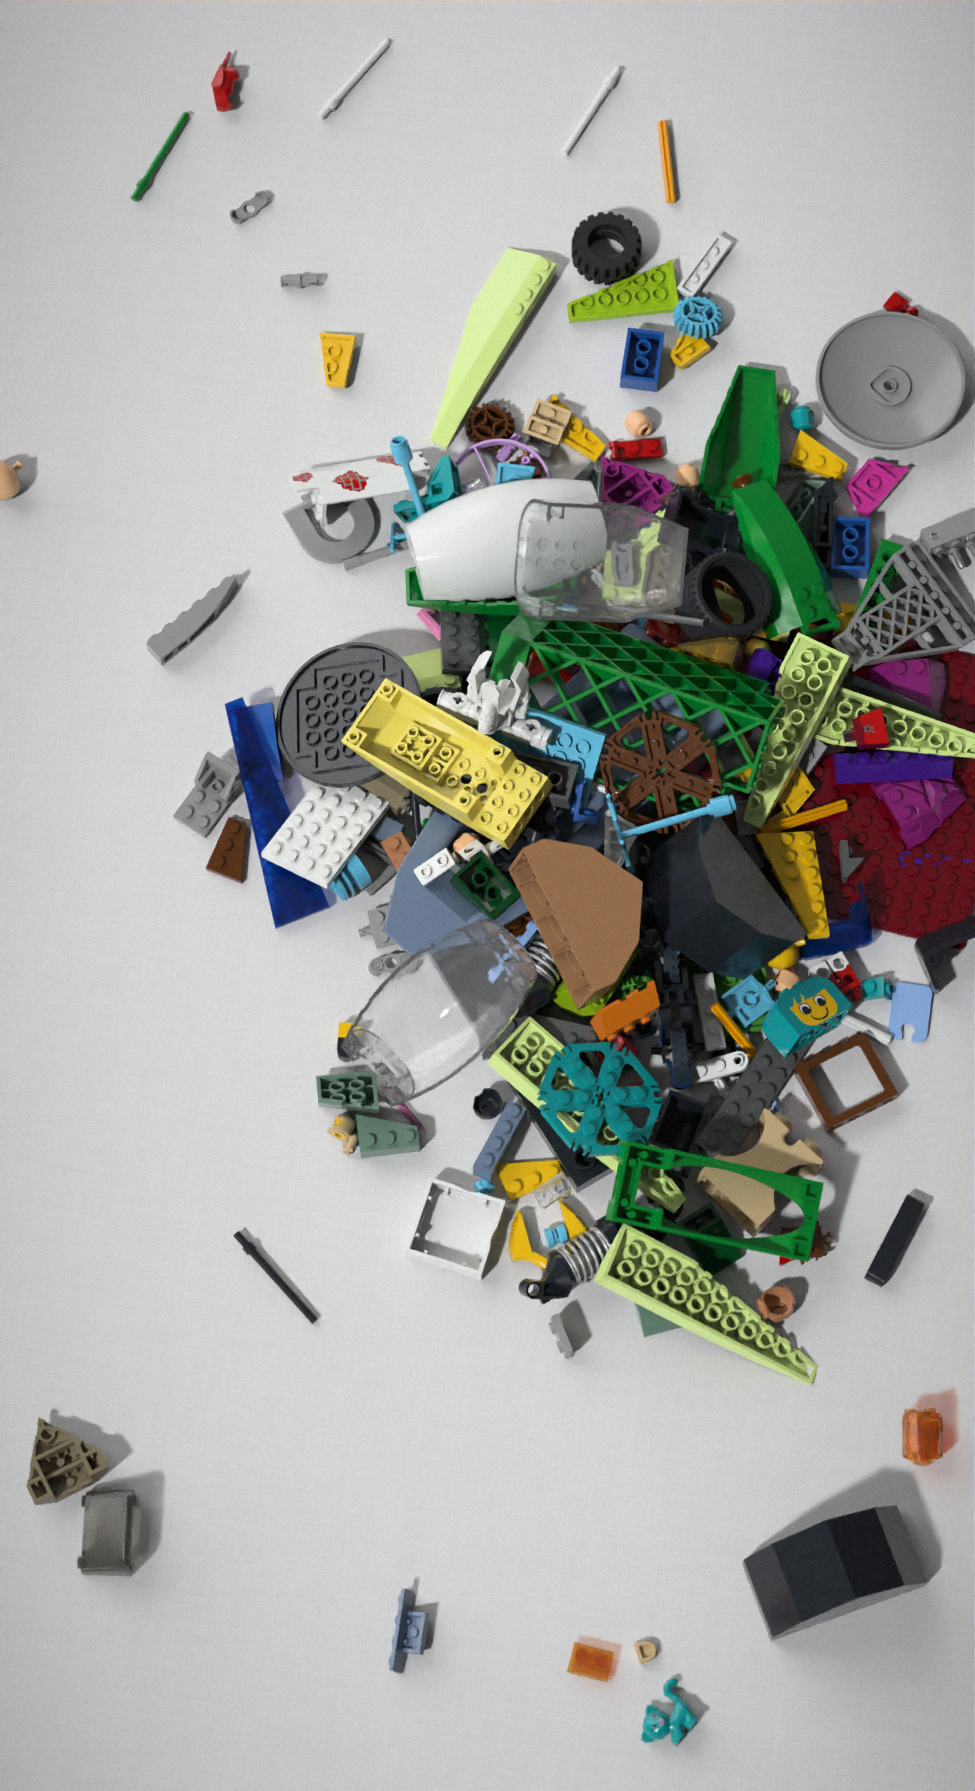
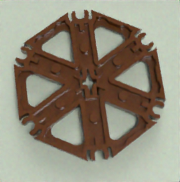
[599,710,723,834]

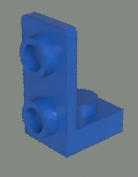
[571,779,601,826]

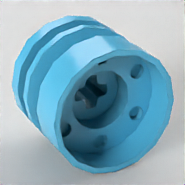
[329,854,372,901]

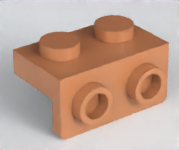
[381,832,412,871]

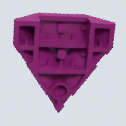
[601,456,675,534]

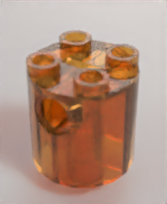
[902,1408,943,1466]

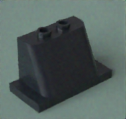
[649,1089,718,1179]

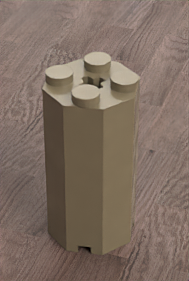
[357,773,411,816]

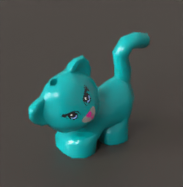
[641,1677,698,1746]

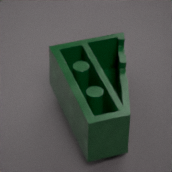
[484,615,511,669]

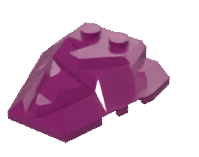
[871,774,967,850]

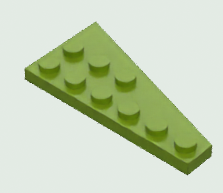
[567,259,679,323]

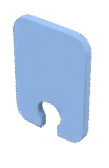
[888,982,932,1043]

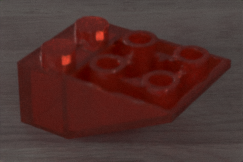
[643,619,685,648]

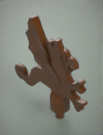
[788,1220,833,1265]

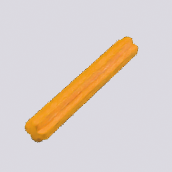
[710,1002,757,1060]

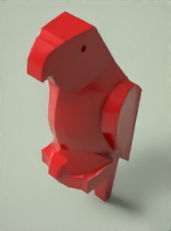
[211,51,240,112]

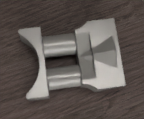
[519,435,555,459]

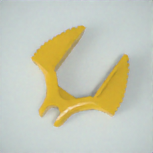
[508,1199,589,1271]

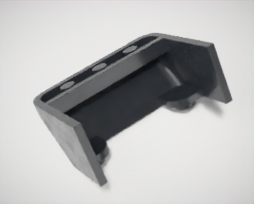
[914,916,975,995]

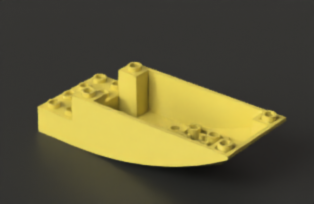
[341,678,553,850]

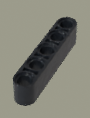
[864,1194,925,1287]

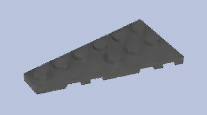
[477,1001,600,1060]

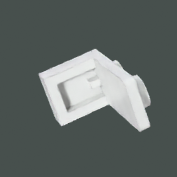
[414,848,461,886]

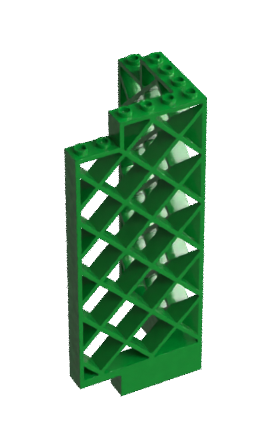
[489,610,786,817]

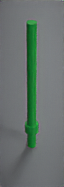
[131,112,190,202]

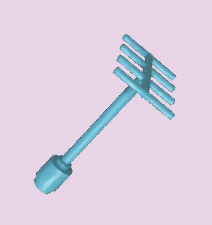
[390,436,425,554]
[606,793,737,876]

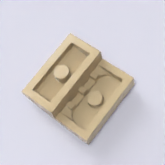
[523,399,573,445]

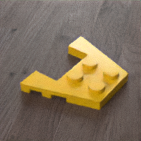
[736,764,815,833]

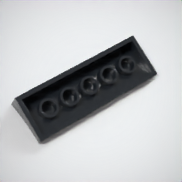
[840,671,945,722]

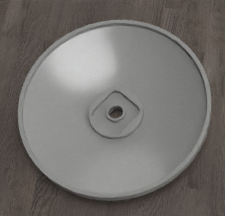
[815,312,965,450]

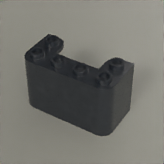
[657,489,742,559]

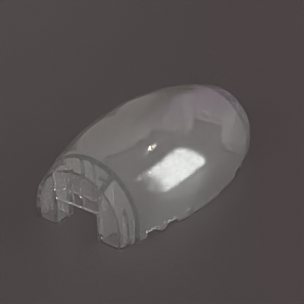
[341,919,537,1107]

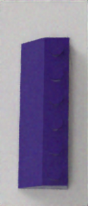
[832,751,953,784]

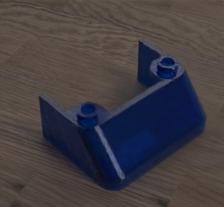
[785,881,874,961]

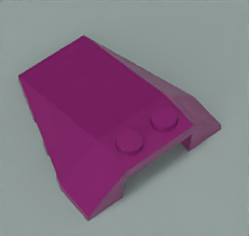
[868,658,946,712]

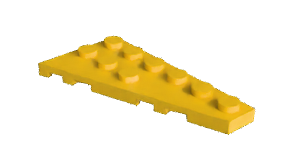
[755,831,830,939]

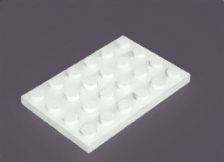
[261,783,390,889]

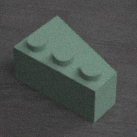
[356,1114,420,1158]

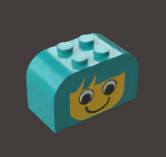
[762,976,853,1058]

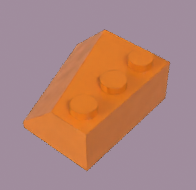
[590,980,660,1042]

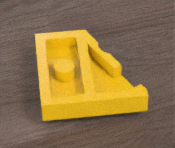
[669,334,710,371]

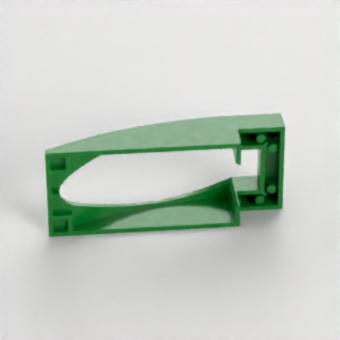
[605,1141,824,1262]

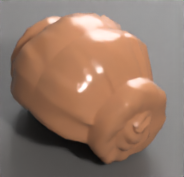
[756,1286,796,1322]

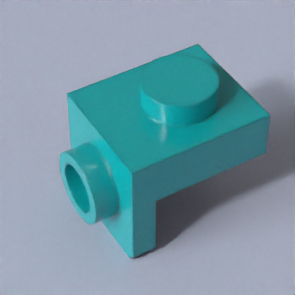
[862,977,894,1001]

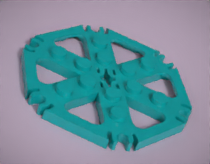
[537,1042,662,1157]

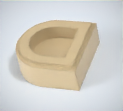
[634,1640,657,1665]

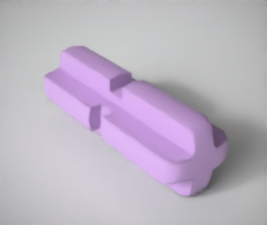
[496,433,523,463]

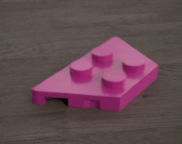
[845,459,909,518]

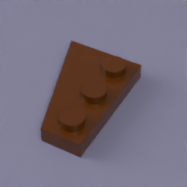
[206,817,247,884]

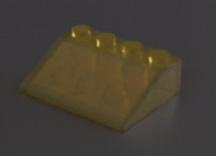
[677,637,748,673]

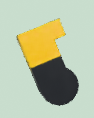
[337,1022,359,1062]

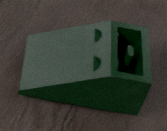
[677,1203,742,1276]

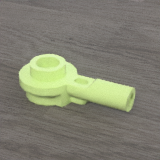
[777,388,791,424]

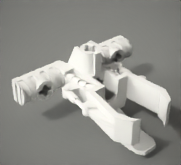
[436,651,553,751]

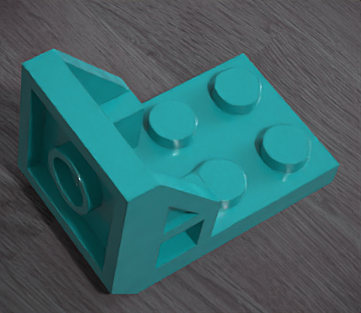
[393,455,463,523]

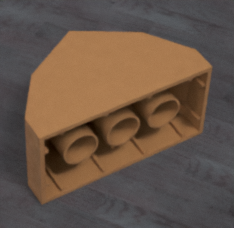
[508,839,643,1010]

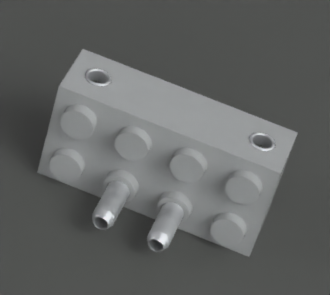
[919,508,975,569]

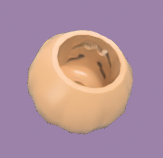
[0,461,23,500]

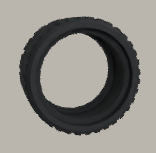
[674,552,773,651]

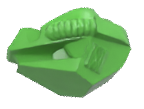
[613,969,656,1001]

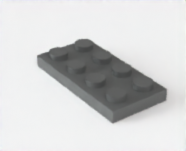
[439,610,480,676]

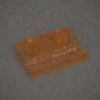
[567,1642,614,1683]

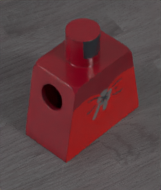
[842,708,890,750]

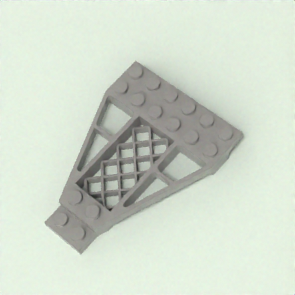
[831,539,975,672]

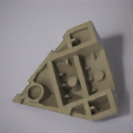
[26,1417,109,1505]

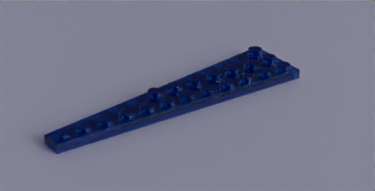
[225,697,329,930]

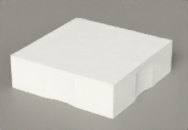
[405,1177,506,1281]

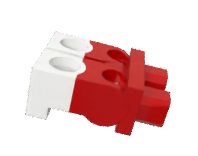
[808,951,863,1003]

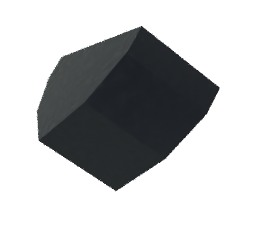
[647,814,807,980]
[742,1505,927,1641]

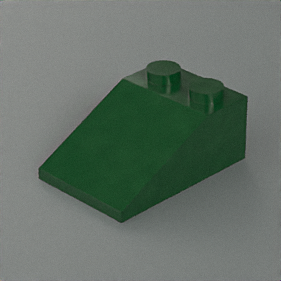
[449,851,521,921]

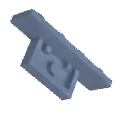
[389,1588,429,1674]

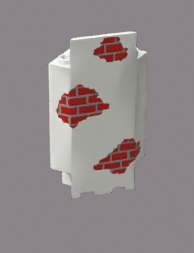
[288,451,431,528]

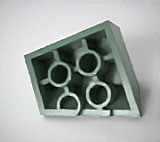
[316,1071,379,1113]

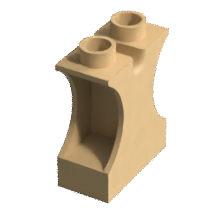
[696,1108,824,1238]

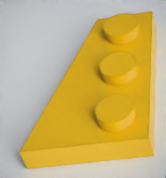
[319,332,356,389]
[788,430,848,483]
[497,1160,565,1202]

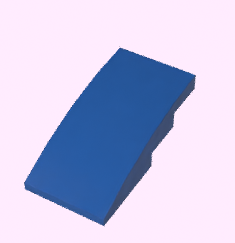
[235,702,284,786]

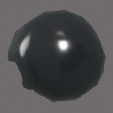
[473,1088,503,1120]

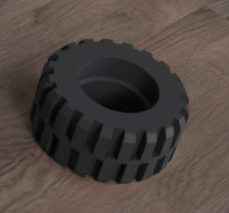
[571,212,642,286]

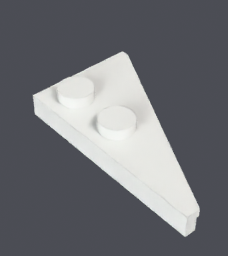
[604,810,637,867]

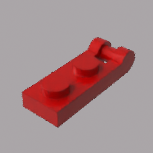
[609,438,663,462]

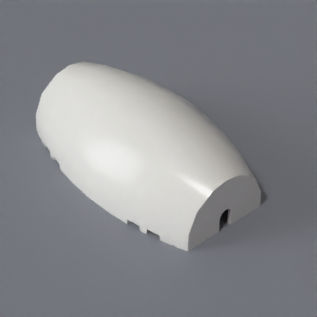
[404,478,608,602]

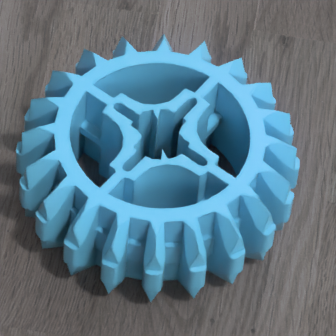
[673,295,723,340]

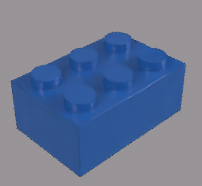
[620,328,665,392]
[829,516,870,579]

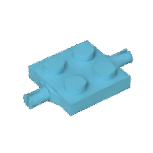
[721,974,776,1028]

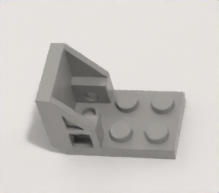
[173,751,242,838]

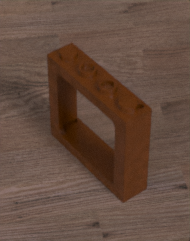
[793,1033,898,1133]

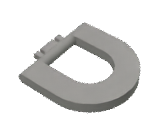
[282,490,374,564]

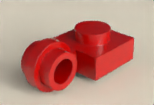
[883,291,919,317]

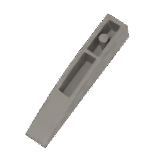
[146,574,237,666]

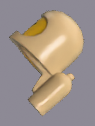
[327,1114,358,1155]

